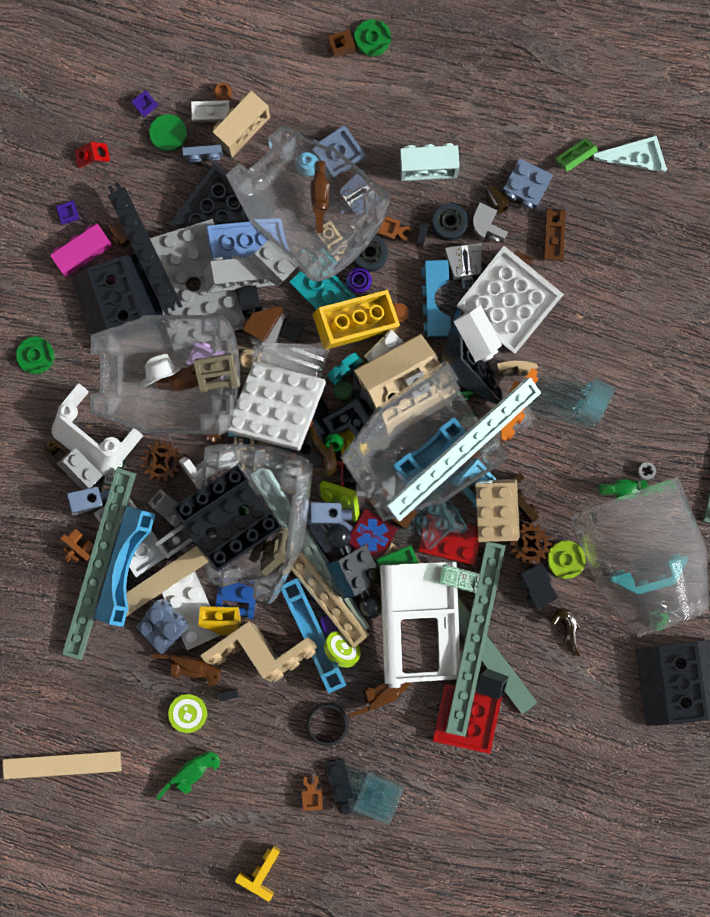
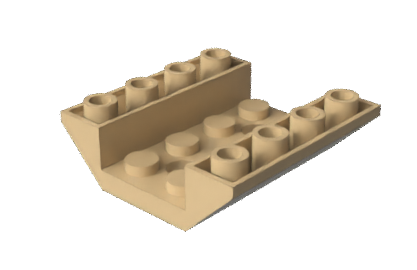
[354,334,453,438]

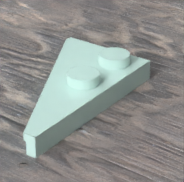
[593,136,667,173]

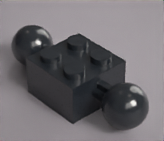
[325,524,382,619]

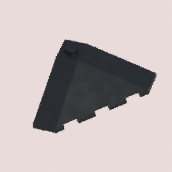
[169,161,275,230]
[440,308,503,405]

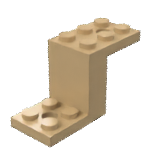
[201,622,318,682]

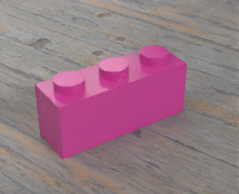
[50,223,113,277]

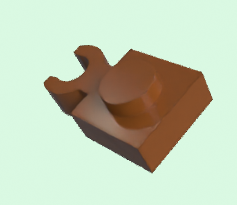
[377,215,412,242]
[302,776,323,811]

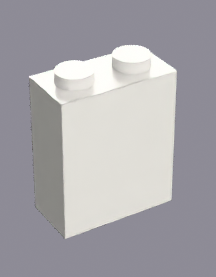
[454,305,502,362]

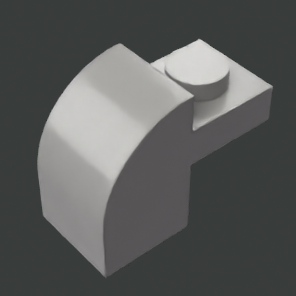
[472,203,508,243]
[148,489,181,528]

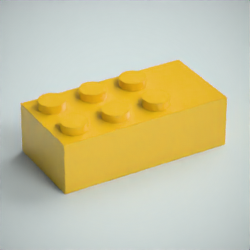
[312,290,400,350]

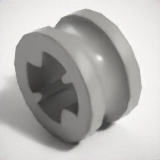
[637,462,656,480]

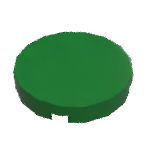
[354,19,391,57]
[149,114,187,152]
[16,336,55,375]

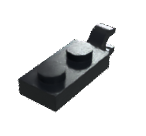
[325,759,353,815]

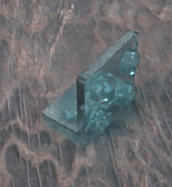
[413,496,468,549]

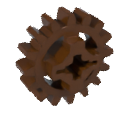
[140,441,182,482]
[509,523,552,565]

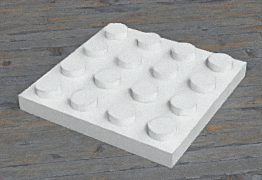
[457,246,564,354]
[227,362,326,451]

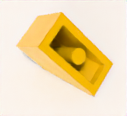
[198,607,241,635]

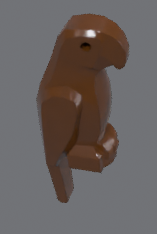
[310,161,330,233]
[154,363,221,391]
[150,654,221,686]
[348,670,411,717]

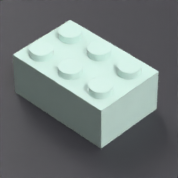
[400,143,460,181]

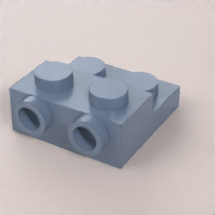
[502,159,553,209]
[136,599,189,655]

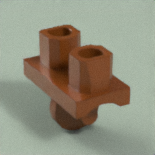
[61,529,94,563]

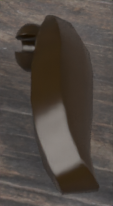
[44,441,69,476]

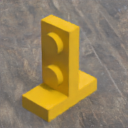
[235,846,281,902]

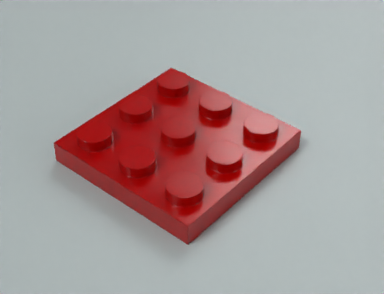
[433,684,502,754]

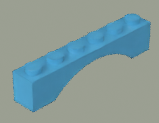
[94,506,155,627]
[280,578,346,694]

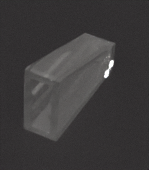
[251,343,330,378]

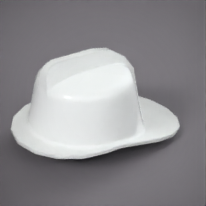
[138,354,181,387]

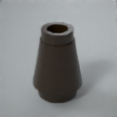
[485,186,510,215]

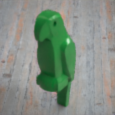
[598,479,665,499]
[156,750,220,800]

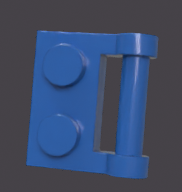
[215,580,258,619]

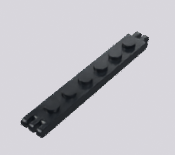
[108,182,183,315]

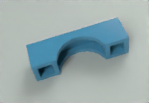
[421,260,451,339]
[393,417,467,485]

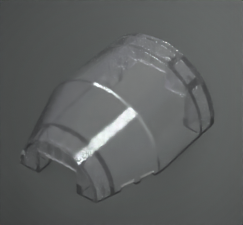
[226,126,390,281]
[90,315,240,434]
[341,361,508,521]
[201,444,313,604]
[570,476,709,637]

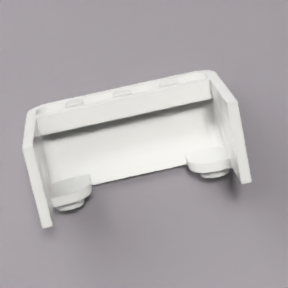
[52,383,143,476]

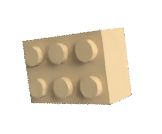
[213,91,270,157]
[476,479,520,542]

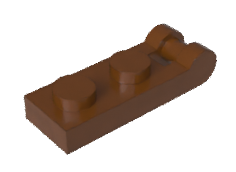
[544,208,566,262]

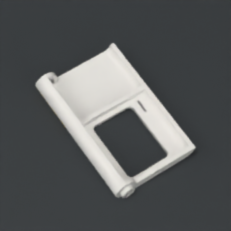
[380,562,460,688]

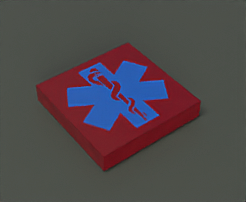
[349,509,399,559]

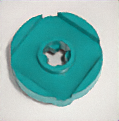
[327,353,363,385]

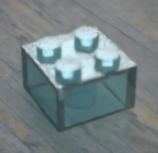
[573,378,616,428]
[353,771,405,825]

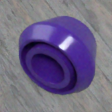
[346,268,372,293]

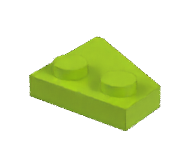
[319,480,360,522]

